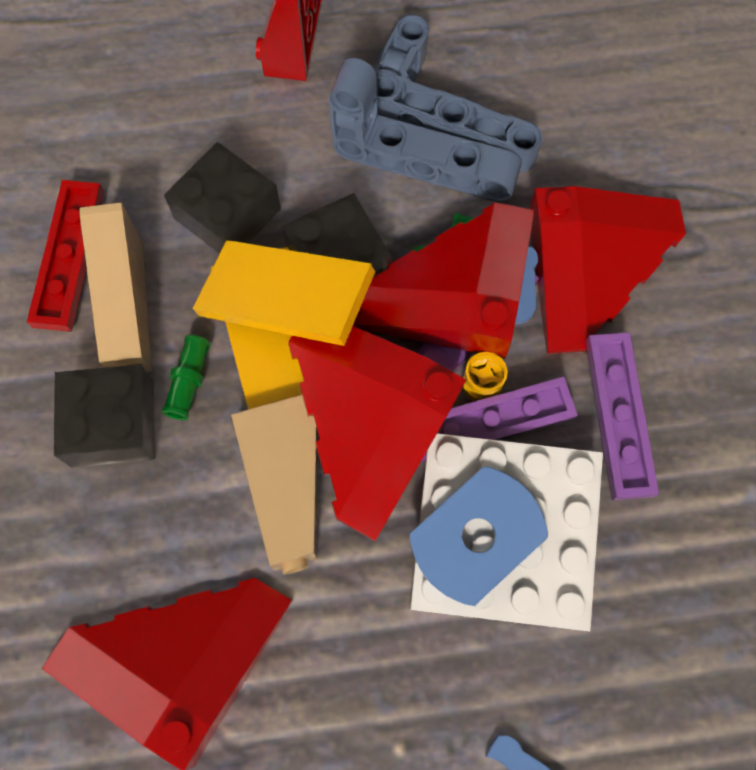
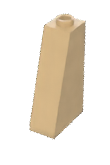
[80,202,152,379]
[231,395,319,575]

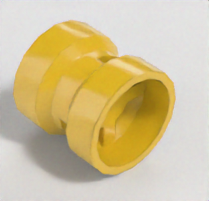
[462,351,508,402]

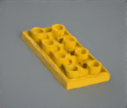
[192,240,375,346]
[211,247,304,410]

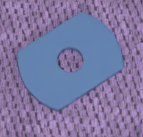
[410,466,548,606]

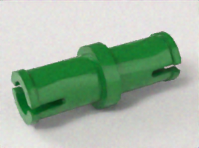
[161,335,211,421]

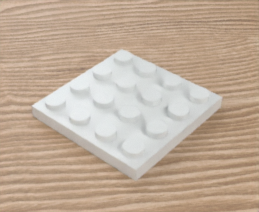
[410,433,603,632]

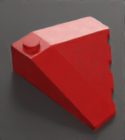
[256,0,322,81]
[529,186,686,354]
[353,202,534,359]
[288,326,466,541]
[41,578,293,770]

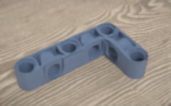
[374,15,543,173]
[329,58,522,202]

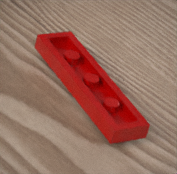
[26,180,105,332]

